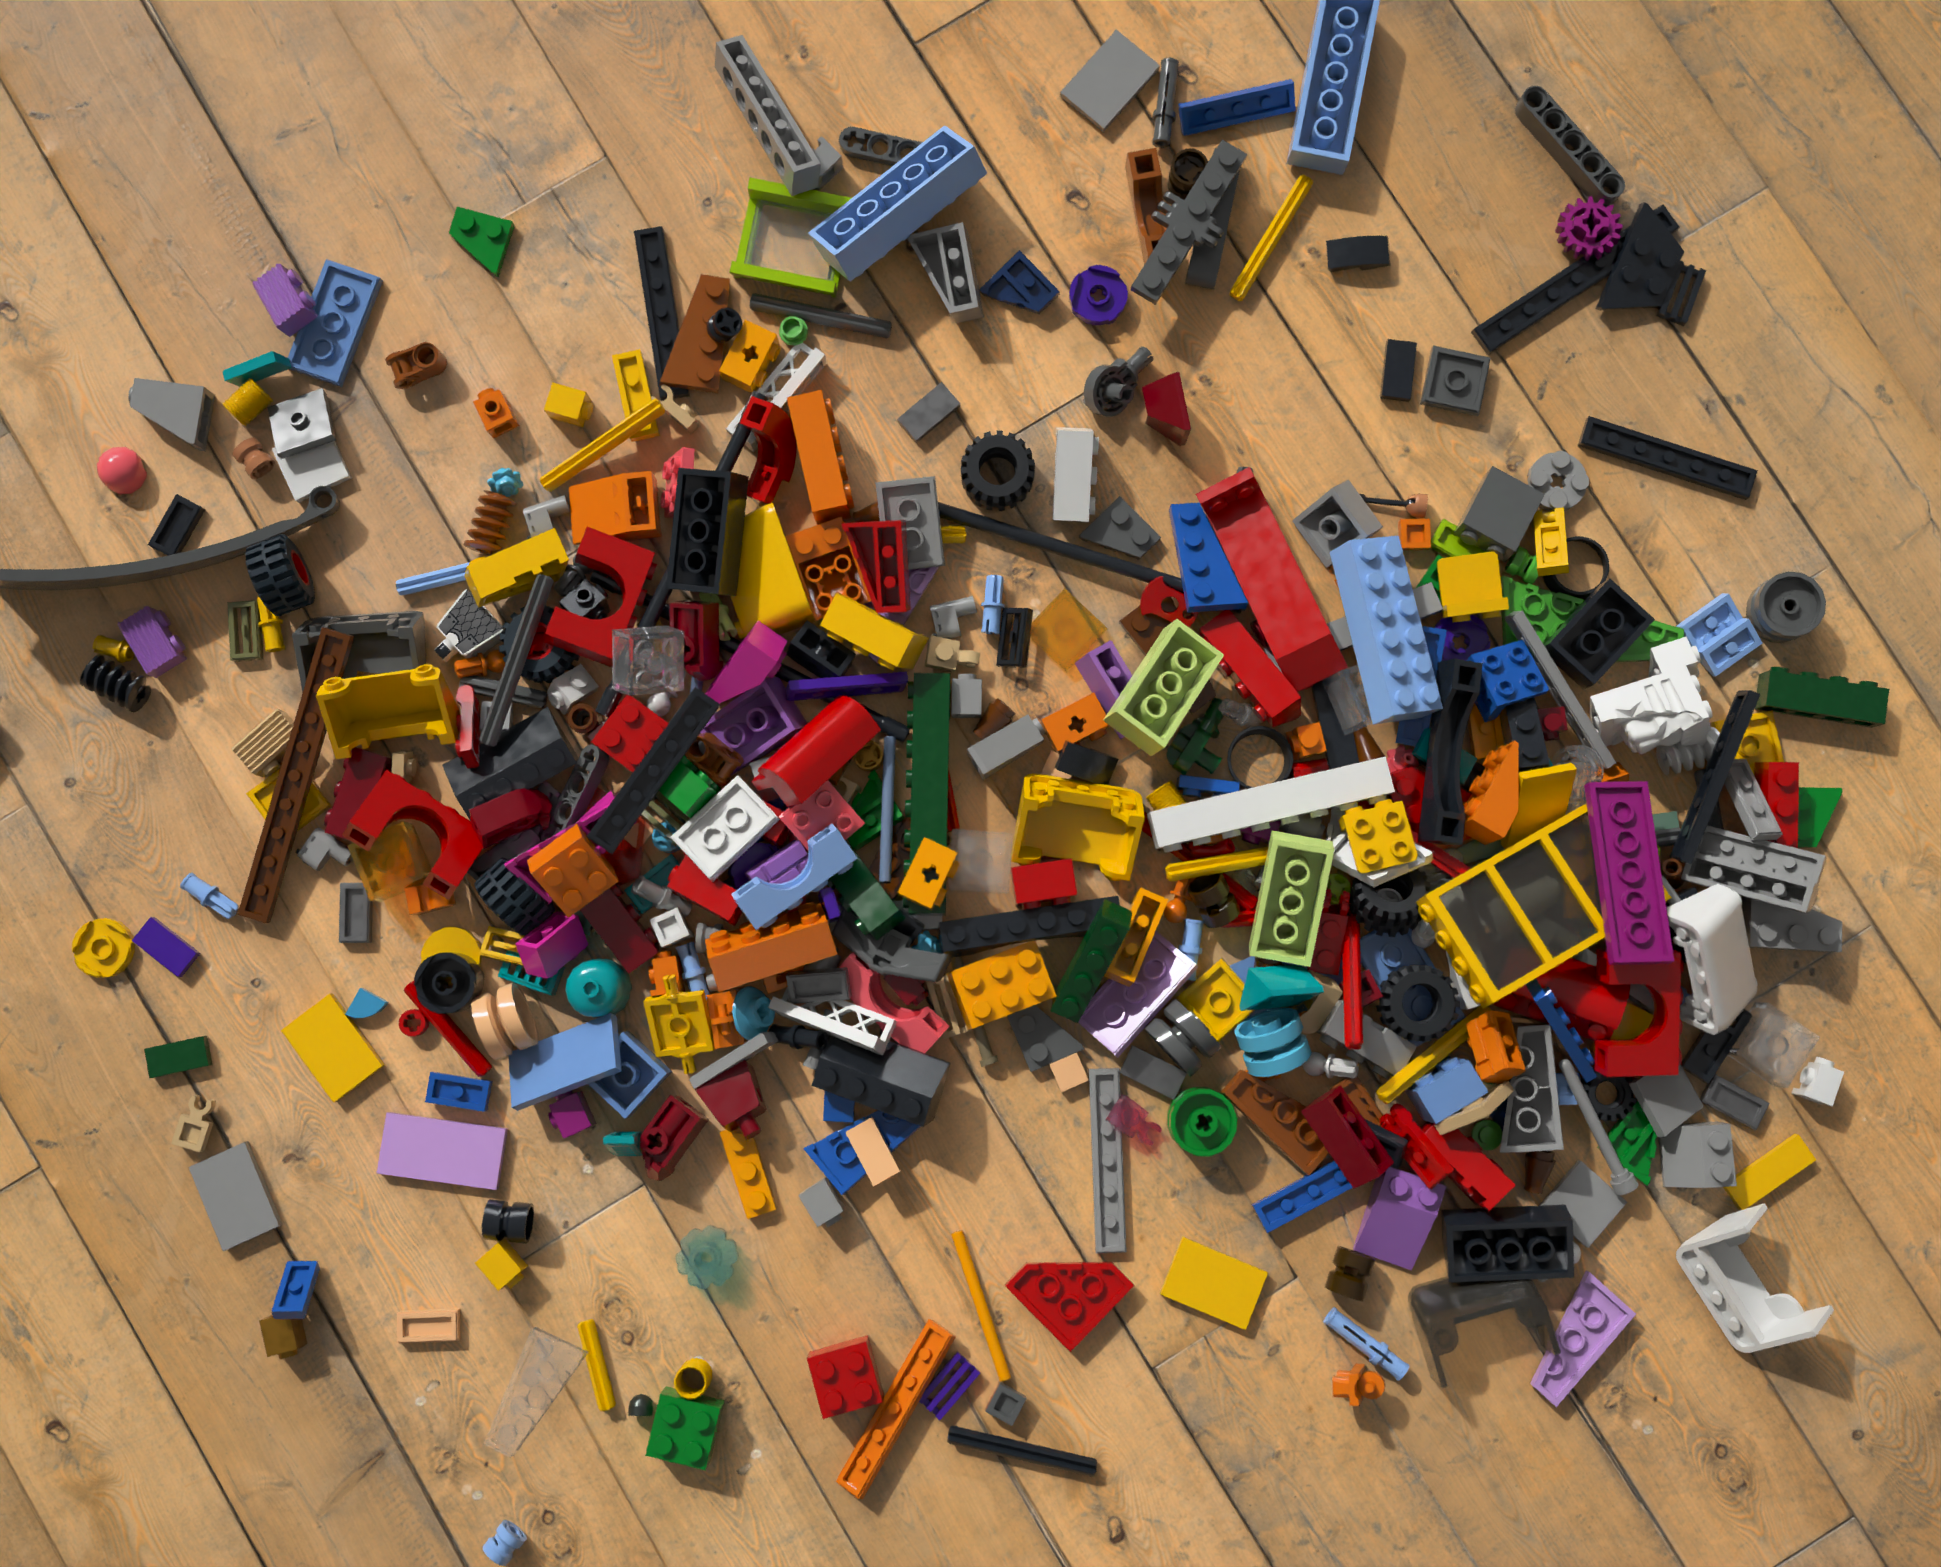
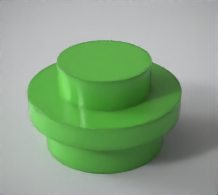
[779,316,808,346]
[1471,1120,1503,1151]

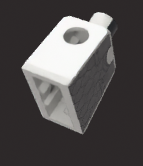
[434,589,506,662]

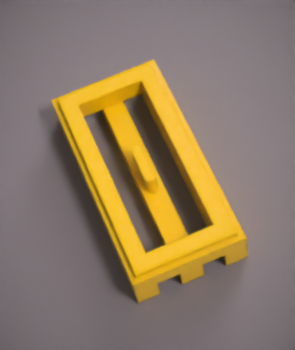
[479,926,524,967]

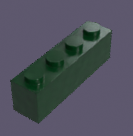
[1755,667,1889,728]
[827,840,906,940]
[1050,899,1132,1023]

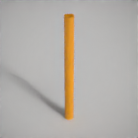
[951,1230,1011,1381]

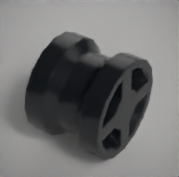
[707,307,742,343]

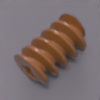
[463,490,517,556]

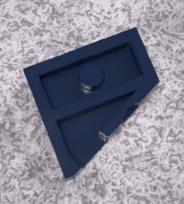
[979,250,1060,314]

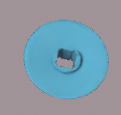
[732,986,775,1040]

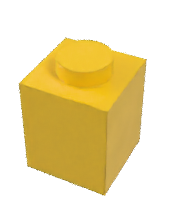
[544,382,593,427]
[475,1239,528,1291]

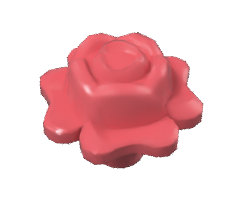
[1386,745,1419,773]

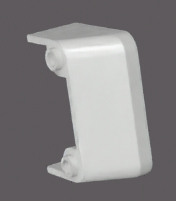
[1676,1203,1834,1353]

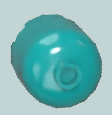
[565,958,632,1018]

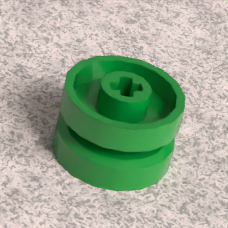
[1166,1087,1237,1156]

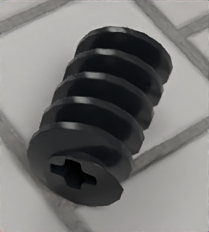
[80,654,151,713]

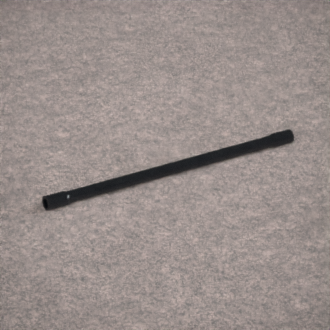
[595,391,769,718]
[938,502,1242,614]
[590,570,911,744]

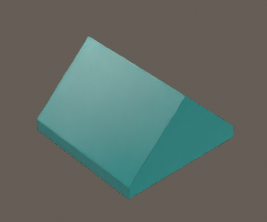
[1240,965,1324,1011]

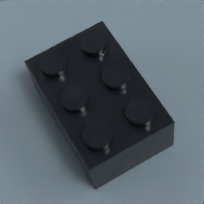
[1544,579,1655,690]

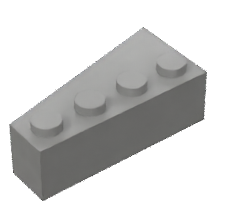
[1500,1025,1564,1153]

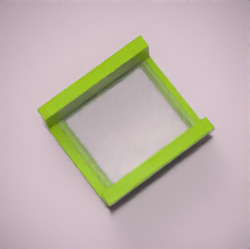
[730,177,852,298]

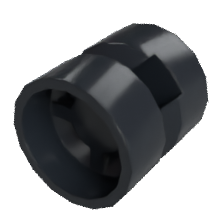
[482,1199,534,1243]

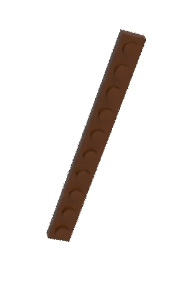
[237,627,355,923]

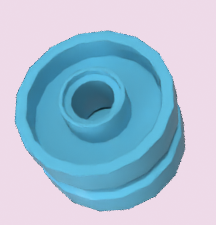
[1234,1008,1312,1077]

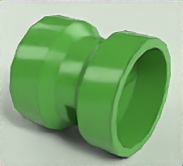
[1504,546,1538,584]

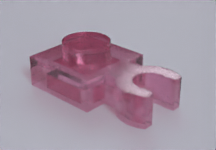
[1105,1095,1162,1146]

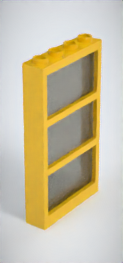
[1416,803,1671,1008]

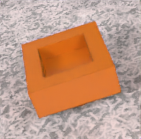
[1398,519,1431,550]

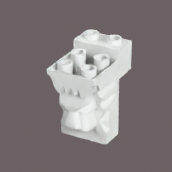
[1590,637,1713,755]

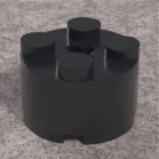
[414,952,484,1014]

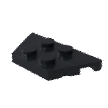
[1595,202,1685,311]

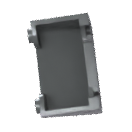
[292,611,426,692]

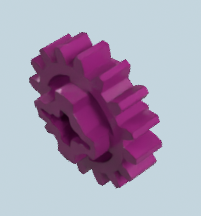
[1555,196,1623,261]

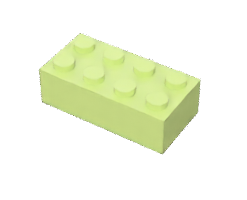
[1103,619,1224,756]
[1249,830,1334,967]

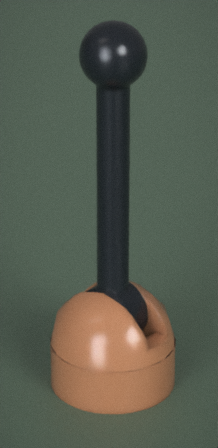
[1360,493,1428,518]

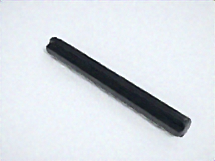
[947,1426,1097,1477]

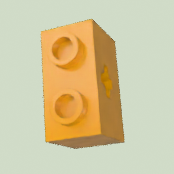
[719,319,781,393]
[898,837,961,911]

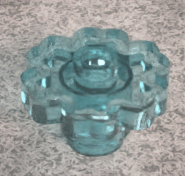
[675,1225,739,1289]

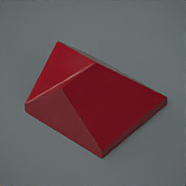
[1142,372,1191,446]

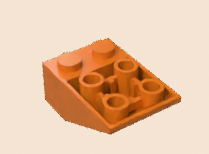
[569,471,662,545]
[785,517,871,621]
[1463,741,1519,845]

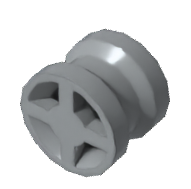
[695,923,724,953]

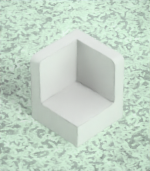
[650,907,694,948]

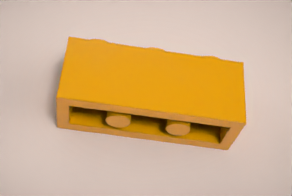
[1104,887,1169,987]

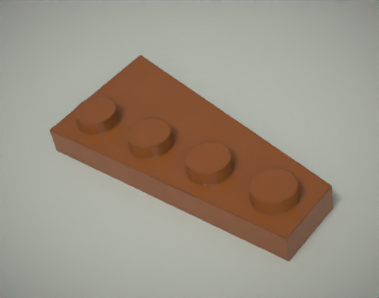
[660,274,730,393]
[1221,1070,1329,1176]

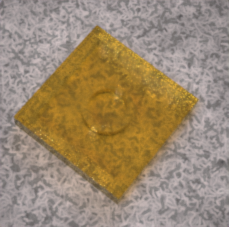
[1030,588,1108,672]

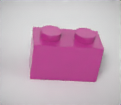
[515,911,588,979]

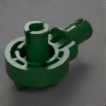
[1166,698,1230,775]

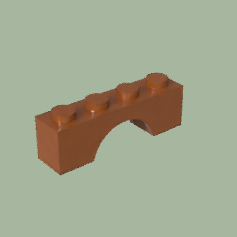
[1125,148,1167,265]

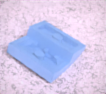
[1676,593,1763,677]

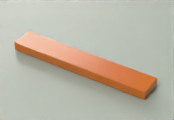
[836,1319,956,1499]

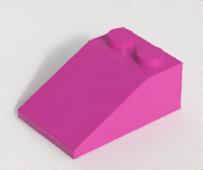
[705,620,787,703]

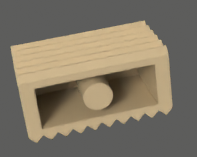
[232,709,294,777]

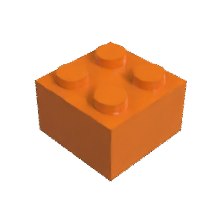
[527,824,618,918]

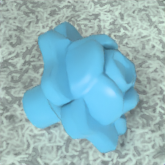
[487,468,523,497]
[911,930,941,954]

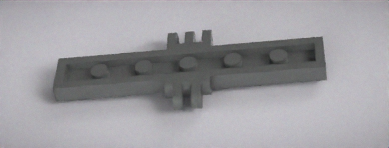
[1130,140,1247,305]

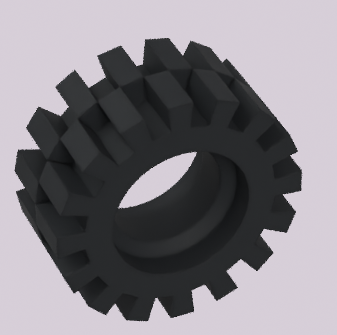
[1580,1066,1637,1121]

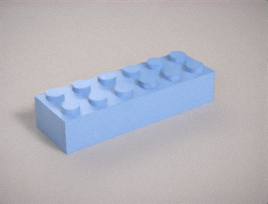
[1286,0,1380,175]
[808,125,987,282]
[1330,536,1443,725]

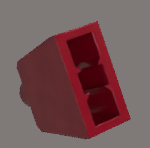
[695,1060,767,1140]

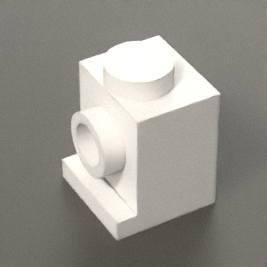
[1791,1057,1844,1106]

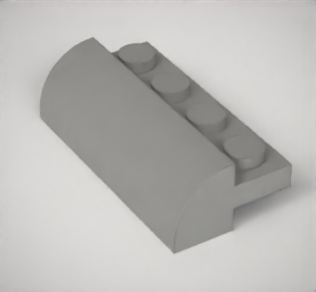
[1681,826,1827,914]

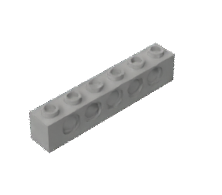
[715,35,821,196]

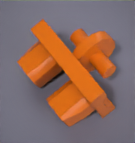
[706,990,746,1049]
[1332,1363,1385,1406]

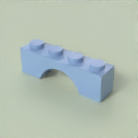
[731,823,857,930]

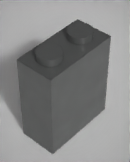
[1453,466,1545,562]

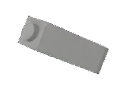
[128,378,215,451]
[967,715,1045,780]

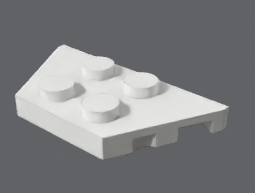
[1326,806,1433,887]

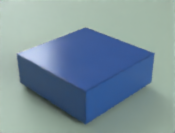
[823,1091,855,1123]

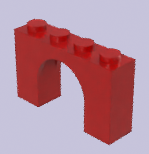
[543,526,657,667]
[342,770,483,900]
[667,782,791,926]
[1594,949,1684,1077]

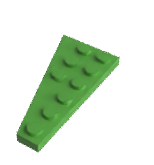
[1500,576,1684,662]

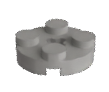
[1527,451,1589,511]

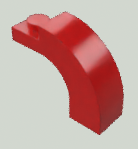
[740,396,797,504]

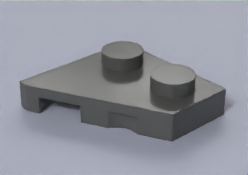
[1079,496,1161,560]
[1007,1005,1084,1072]

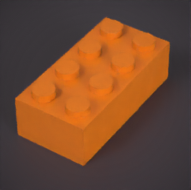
[787,390,855,525]
[705,902,837,992]

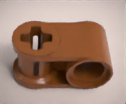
[385,342,447,389]
[685,732,744,786]

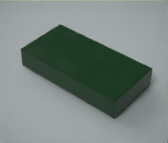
[144,1036,212,1079]

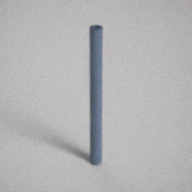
[879,736,896,884]

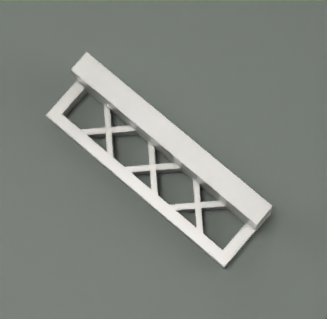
[726,342,827,452]
[768,987,897,1056]

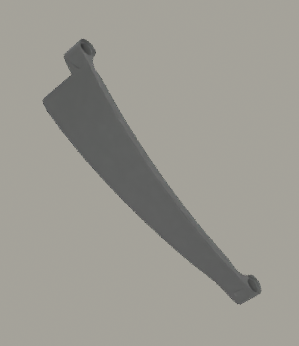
[0,486,340,590]

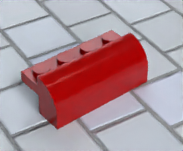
[751,695,881,807]
[1492,938,1631,1041]

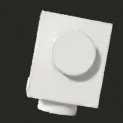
[547,664,599,715]

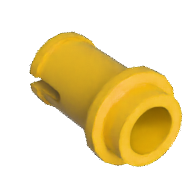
[92,635,135,663]

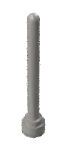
[1559,1059,1639,1195]

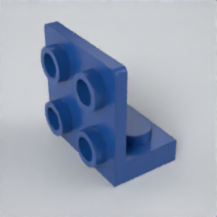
[1467,640,1549,722]

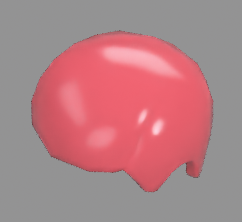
[97,447,147,495]

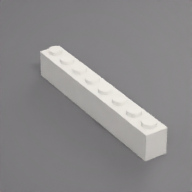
[1147,756,1395,853]

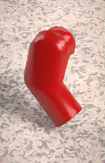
[1188,838,1235,859]

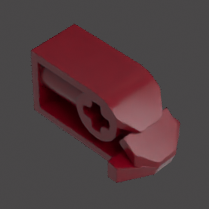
[670,600,723,681]
[469,788,552,849]
[640,1094,709,1181]

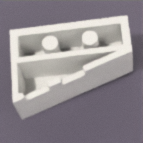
[1053,427,1099,522]

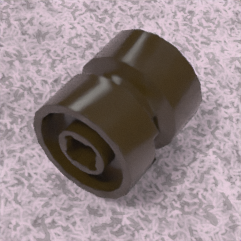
[1168,148,1208,200]
[1187,873,1241,928]
[1325,1246,1376,1301]

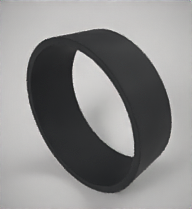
[1542,536,1609,600]
[1227,726,1293,789]

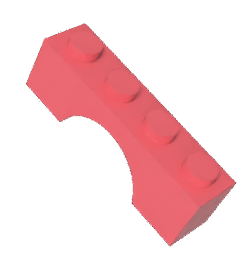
[839,952,949,1053]

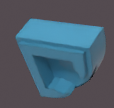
[345,988,389,1018]

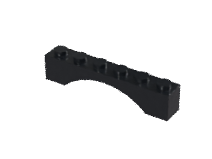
[1418,658,1483,845]
[937,896,1120,958]

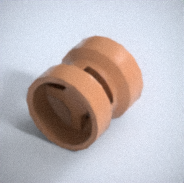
[232,437,275,479]

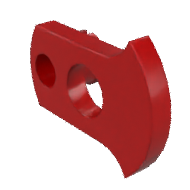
[1140,576,1199,627]

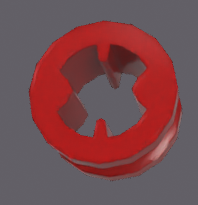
[399,1009,429,1037]

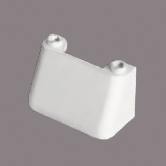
[1666,884,1758,1035]

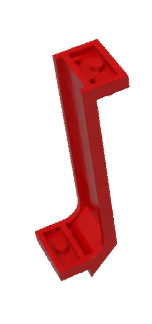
[1196,467,1348,692]

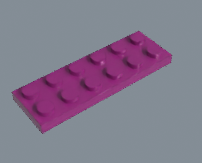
[1584,781,1674,965]

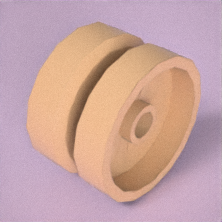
[471,983,539,1060]

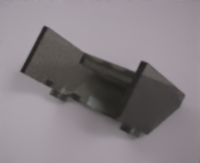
[1408,1276,1561,1388]

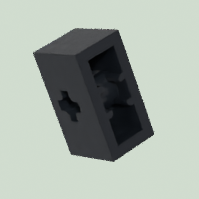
[786,620,856,678]

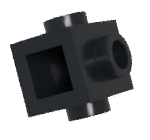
[559,579,611,619]

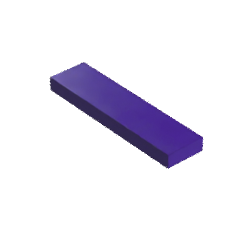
[785,672,908,701]

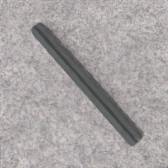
[479,574,554,746]

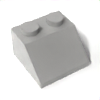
[1292,480,1383,568]
[1658,1121,1737,1188]

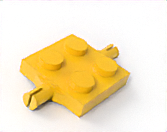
[643,974,715,1074]

